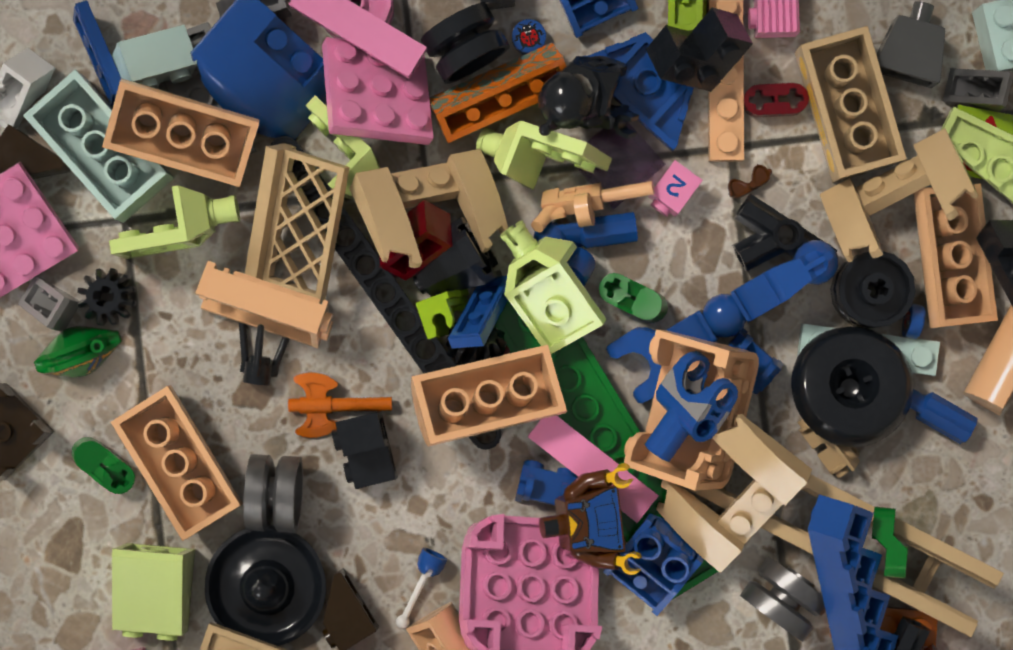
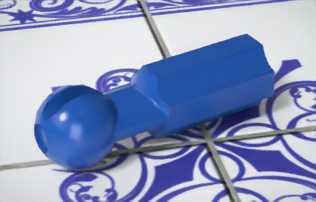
[534,212,638,249]
[910,388,978,444]

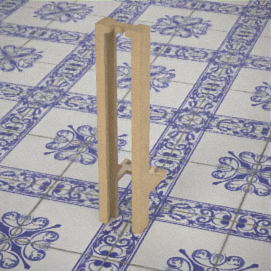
[682,474,1004,637]

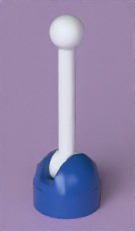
[396,548,448,629]

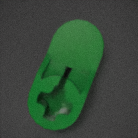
[599,273,668,323]
[71,437,135,494]
[872,506,908,579]

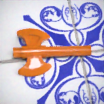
[288,372,393,438]

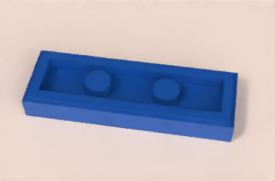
[73,0,121,108]
[448,276,508,348]

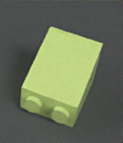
[112,543,195,641]

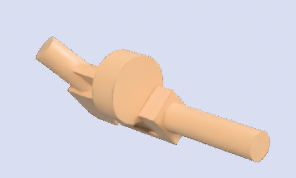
[531,181,655,233]

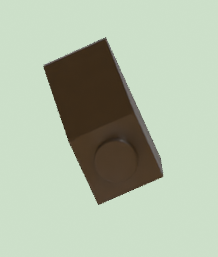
[0,124,71,179]
[322,568,379,650]

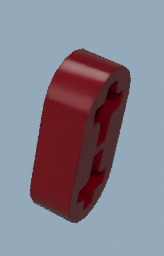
[744,83,809,117]

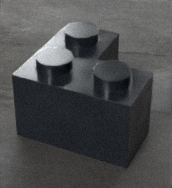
[646,7,753,92]
[332,411,398,489]

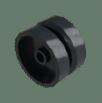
[420,3,510,84]
[830,251,916,329]

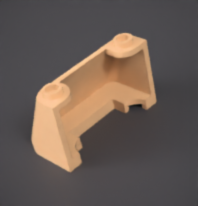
[624,329,759,491]

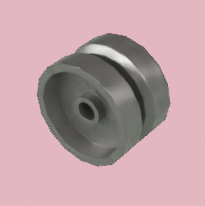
[244,454,303,533]
[740,556,826,642]

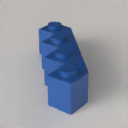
[808,494,898,650]

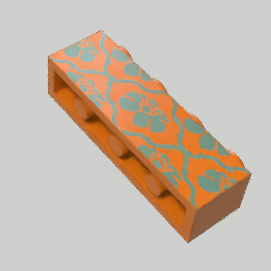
[429,43,566,143]

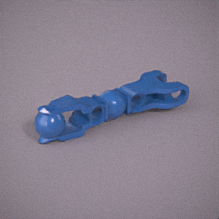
[606,240,839,403]

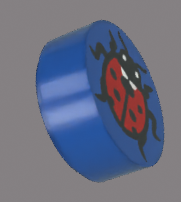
[512,19,546,55]
[902,304,926,339]

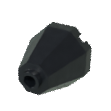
[413,217,502,297]

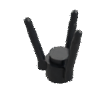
[239,322,290,386]

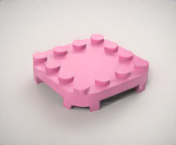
[459,514,602,650]

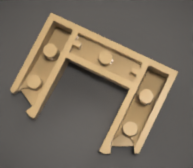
[820,128,978,262]
[350,149,508,268]
[656,414,812,573]

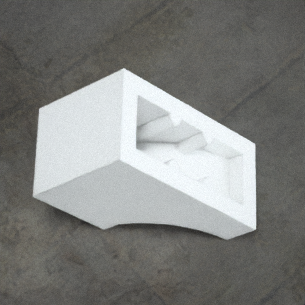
[0,48,55,128]

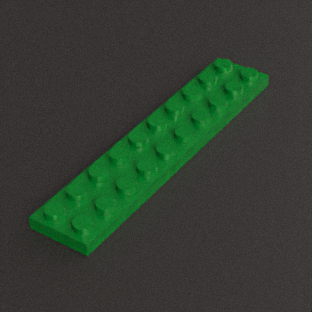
[496,300,719,600]

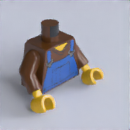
[539,463,642,575]

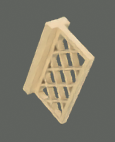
[245,143,350,303]

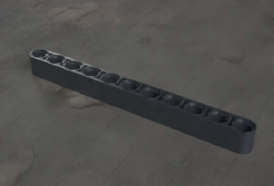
[270,136,501,450]

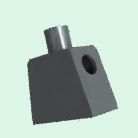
[876,1,945,89]

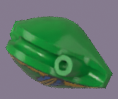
[34,326,122,378]

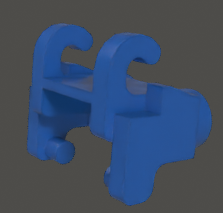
[727,328,784,394]
[515,460,577,505]

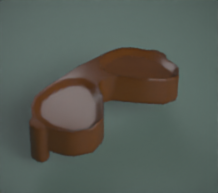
[728,164,772,199]

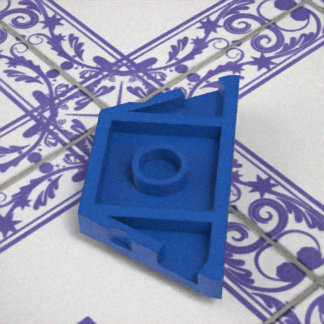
[583,32,694,152]

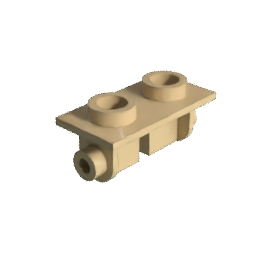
[797,419,860,478]

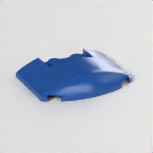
[190,0,327,140]

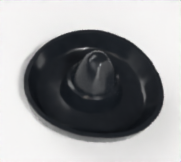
[791,326,914,447]
[205,525,326,646]

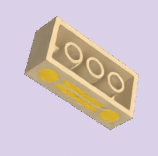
[794,26,907,183]

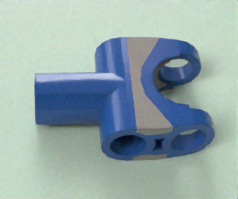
[645,351,738,462]

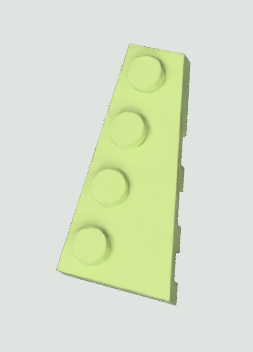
[941,107,1013,204]

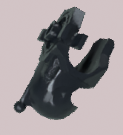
[538,56,639,139]

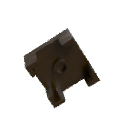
[0,383,54,481]

